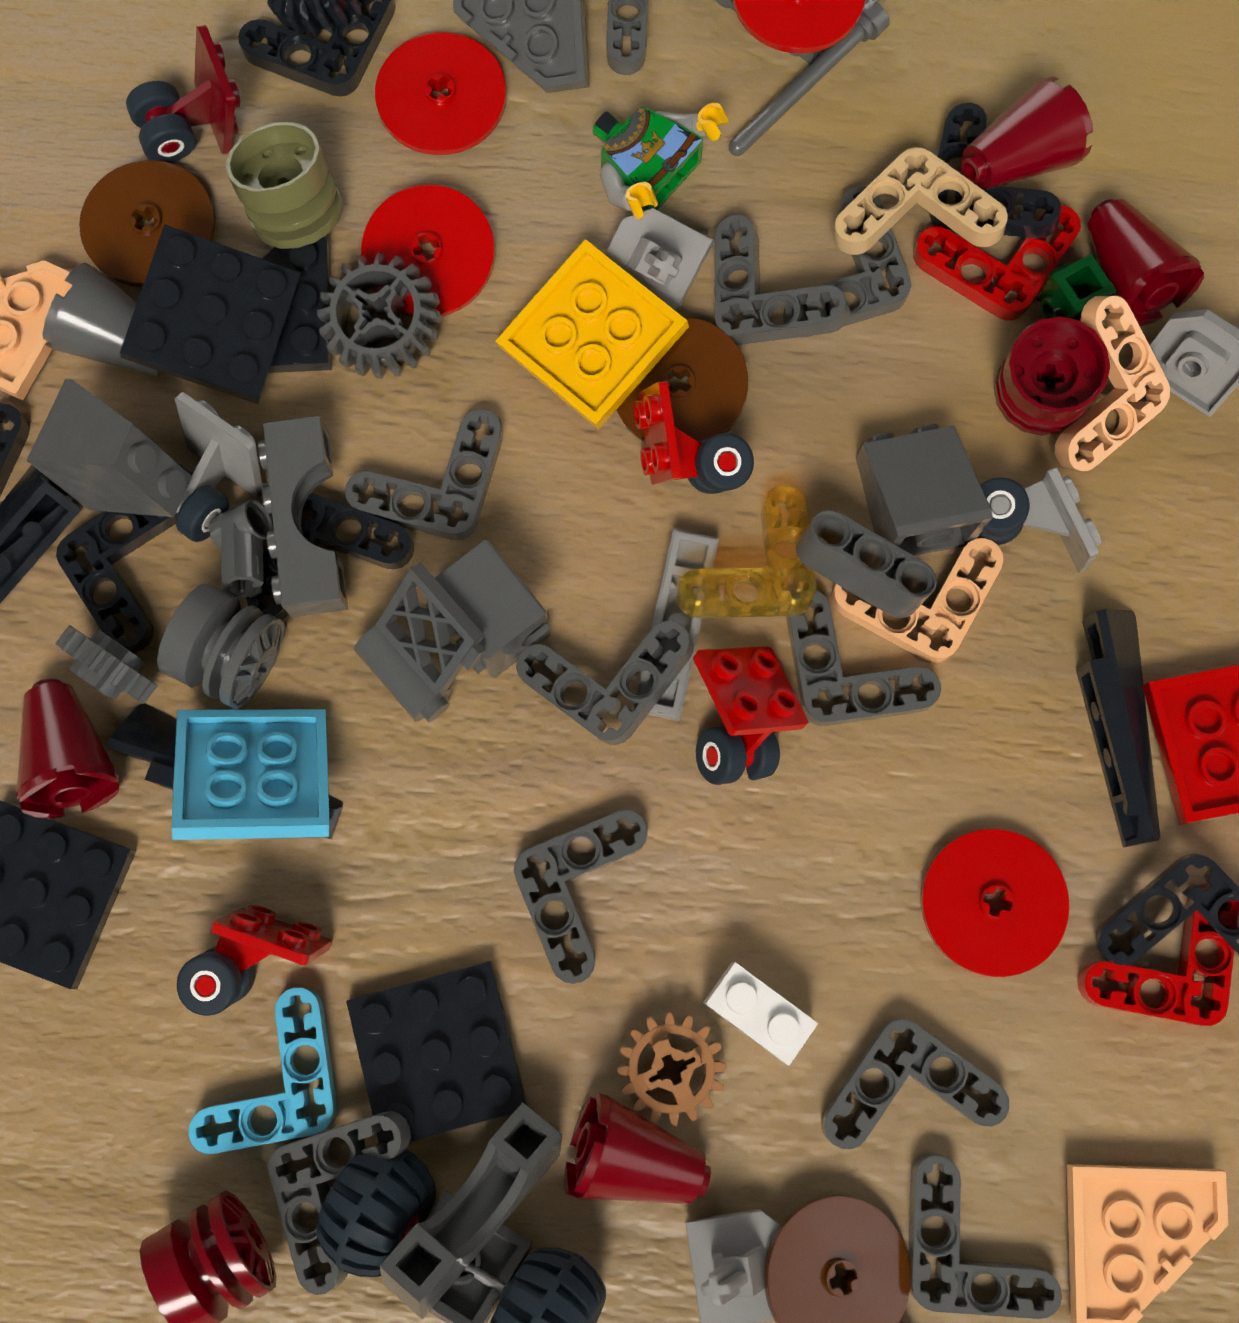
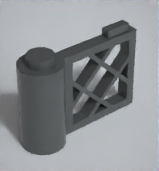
[354,563,485,722]

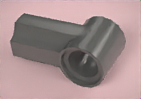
[209,499,274,598]

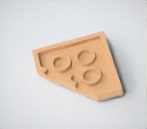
[0,260,72,401]
[1067,1164,1228,1323]

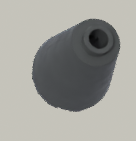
[42,263,164,377]

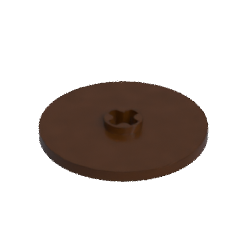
[79,160,215,287]
[616,317,748,443]
[764,1195,910,1323]

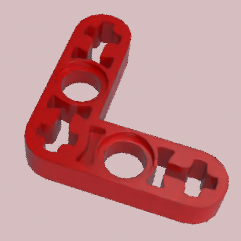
[913,205,1081,321]
[1077,883,1239,1026]

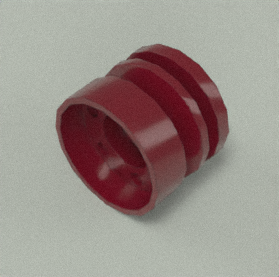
[994,316,1110,436]
[139,1190,277,1323]

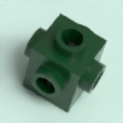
[1038,254,1116,321]

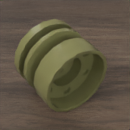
[225,122,343,249]

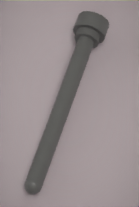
[729,0,889,156]

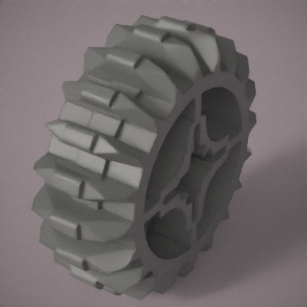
[317,252,442,379]

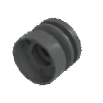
[157,583,284,710]

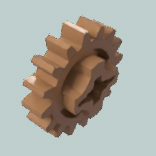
[617,1012,727,1126]

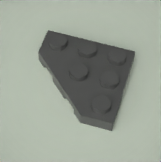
[453,0,589,93]

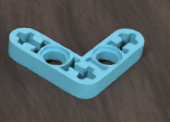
[188,987,338,1154]

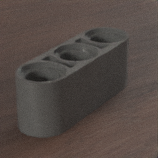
[796,510,937,618]

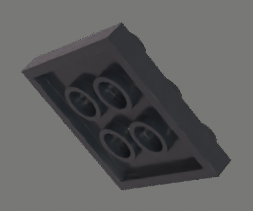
[120,224,301,405]
[0,800,136,989]
[346,961,528,1143]

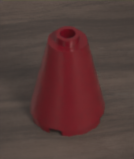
[961,76,1093,189]
[1087,199,1204,327]
[16,679,120,818]
[564,1092,711,1204]

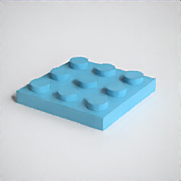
[171,709,329,840]

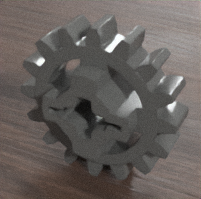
[55,625,157,704]

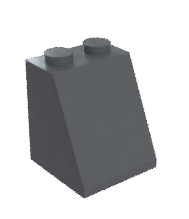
[26,379,192,517]
[856,424,993,556]

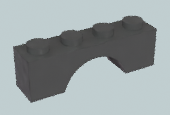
[258,416,348,618]
[379,1102,562,1320]

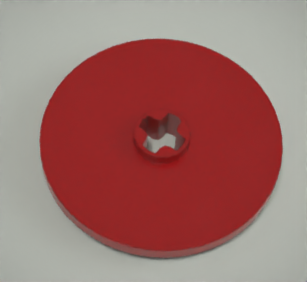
[733,0,865,54]
[375,32,506,155]
[361,185,495,317]
[921,829,1070,977]

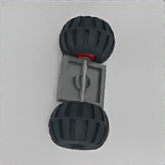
[316,1146,606,1323]

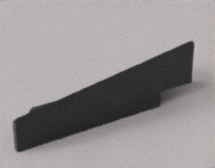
[0,465,82,603]
[1076,609,1161,848]
[106,704,343,840]

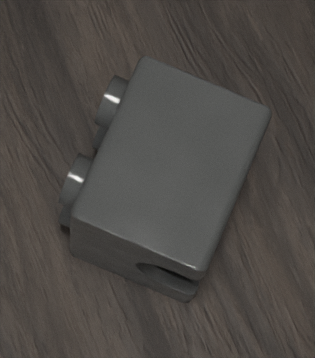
[426,540,550,678]

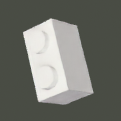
[703,962,818,1066]

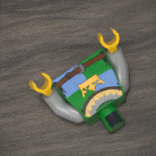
[592,103,730,220]

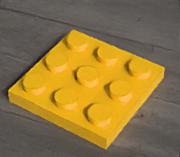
[495,239,689,430]

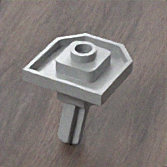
[605,208,714,313]
[1150,309,1239,418]
[685,1209,781,1323]

